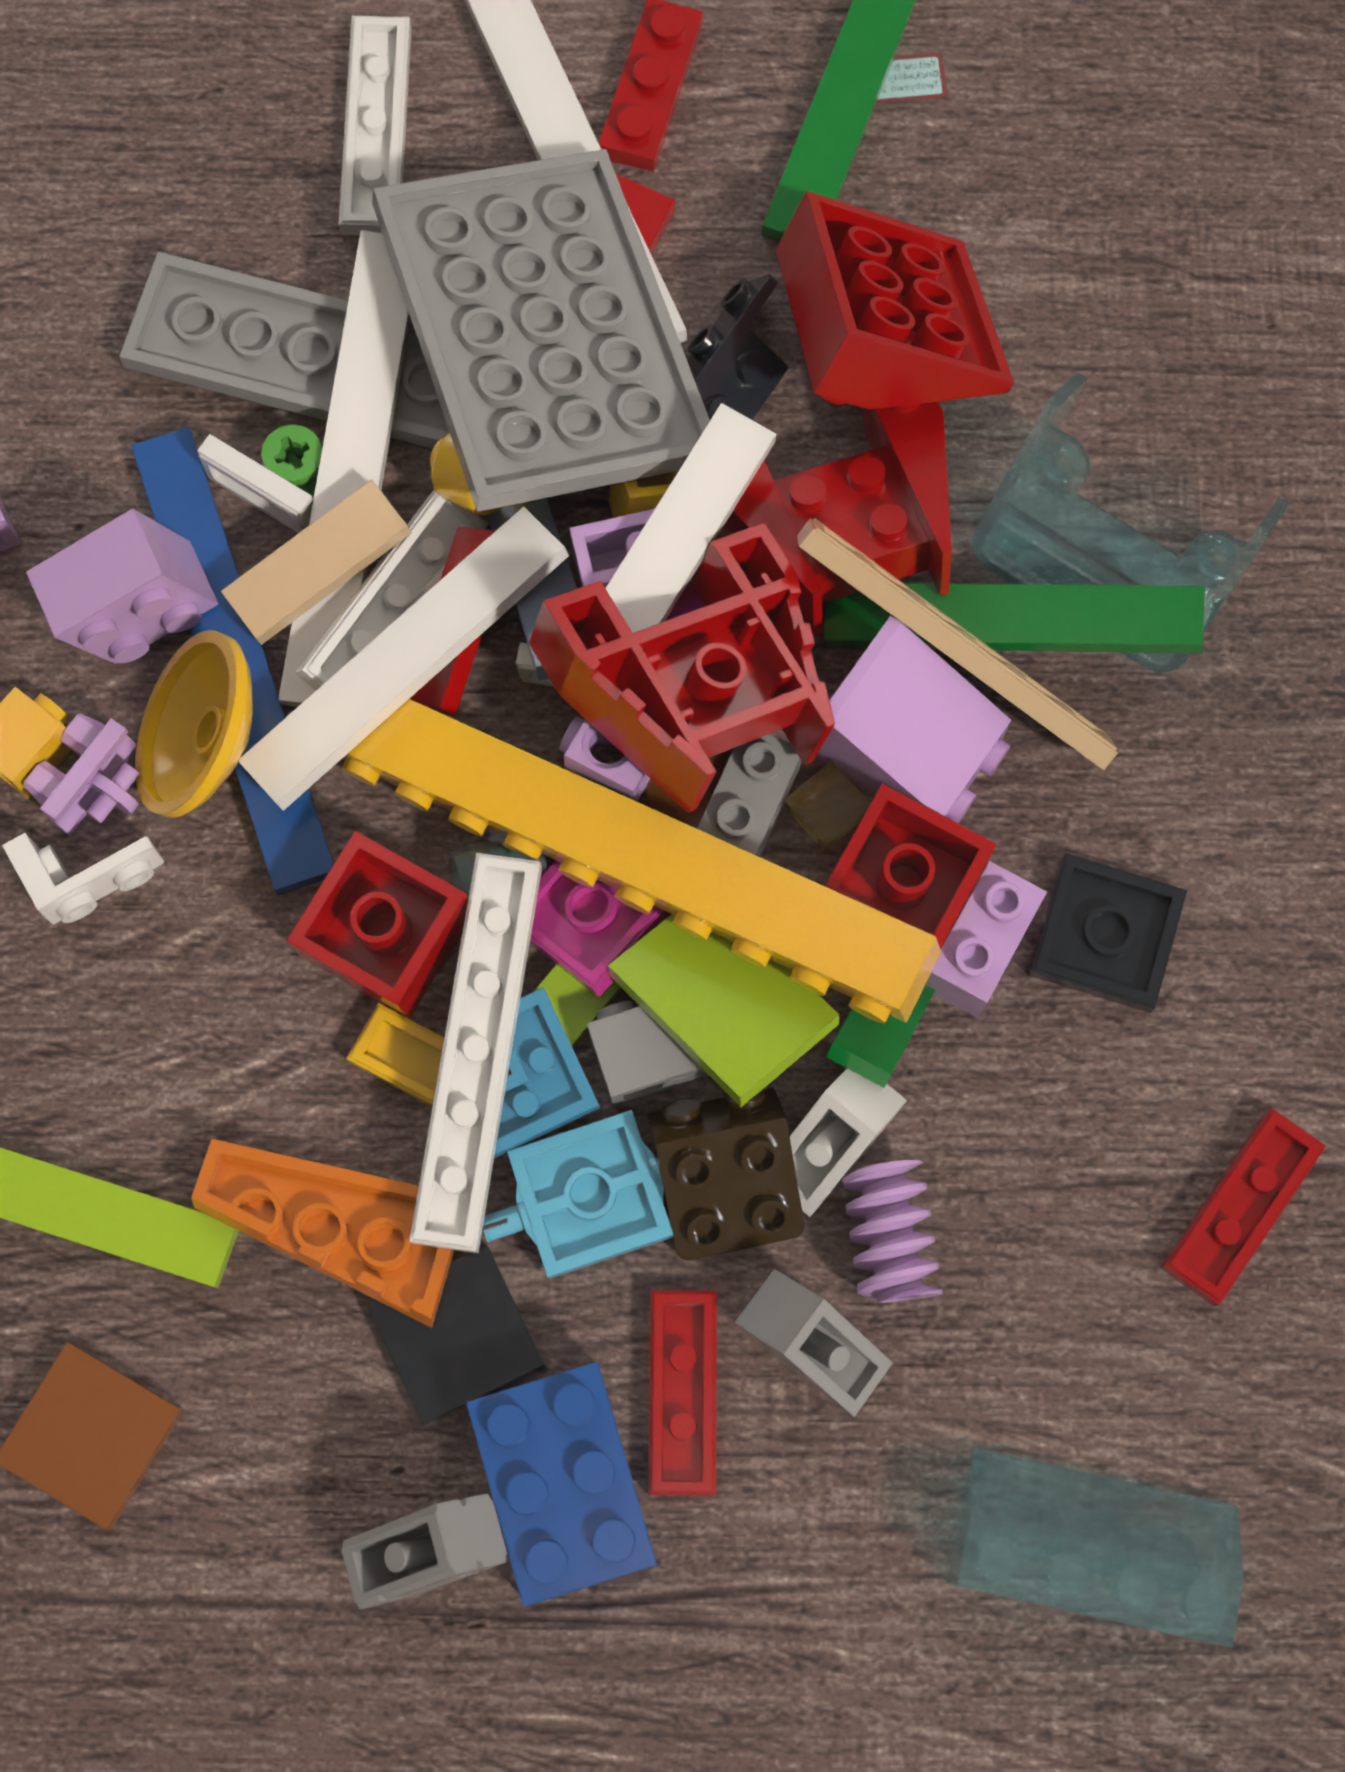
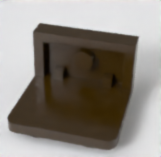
[647,1087,805,1260]

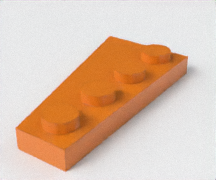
[191,1139,454,1328]

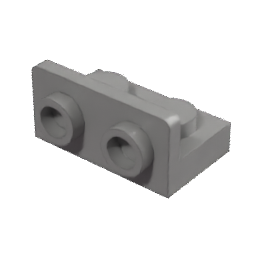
[697,734,801,857]

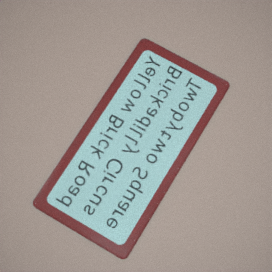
[877,52,948,103]

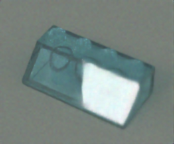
[947,1447,1243,1648]

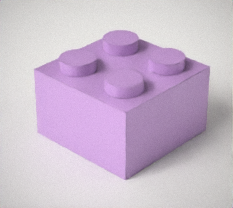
[26,508,219,664]

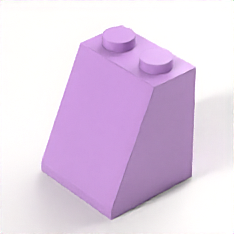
[815,615,1011,823]

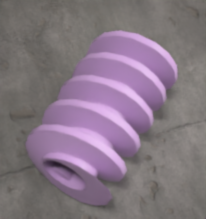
[842,1160,943,1303]

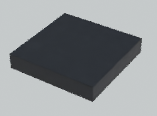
[1028,853,1187,1013]
[367,1244,545,1426]

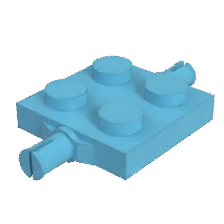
[483,1110,673,1279]

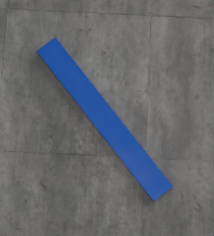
[131,427,334,896]

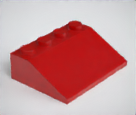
[776,190,1014,410]

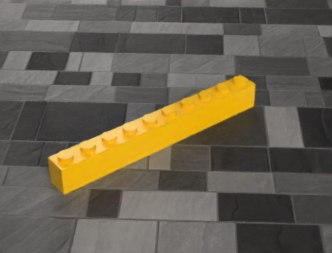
[341,699,941,1024]

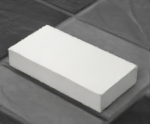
[197,434,313,533]

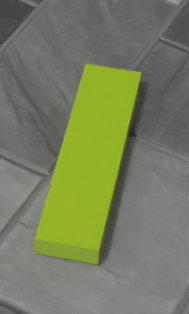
[0,1147,239,1289]

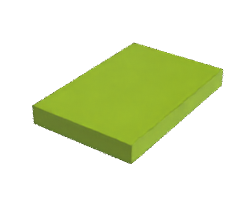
[608,914,839,1107]

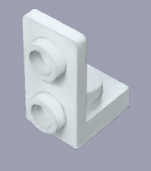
[2,833,164,925]

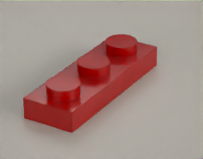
[599,0,703,172]

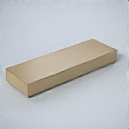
[221,479,412,645]

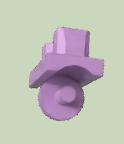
[23,713,140,836]

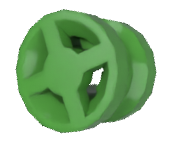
[261,424,322,497]

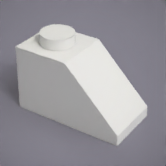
[790,1069,907,1217]

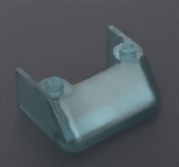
[973,372,1291,672]

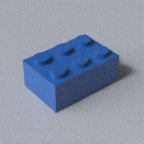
[466,1361,657,1607]

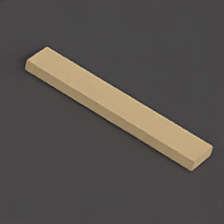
[797,518,1118,770]

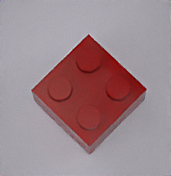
[825,783,997,949]
[286,831,468,1019]

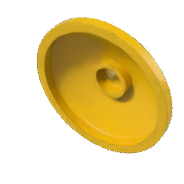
[135,630,253,818]

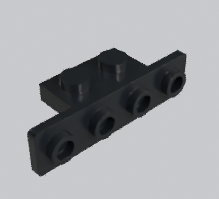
[687,274,789,420]

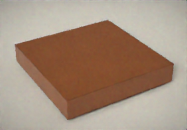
[0,1342,184,1530]

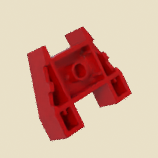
[718,402,952,636]
[529,523,835,813]

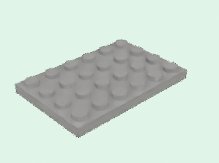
[372,149,710,512]

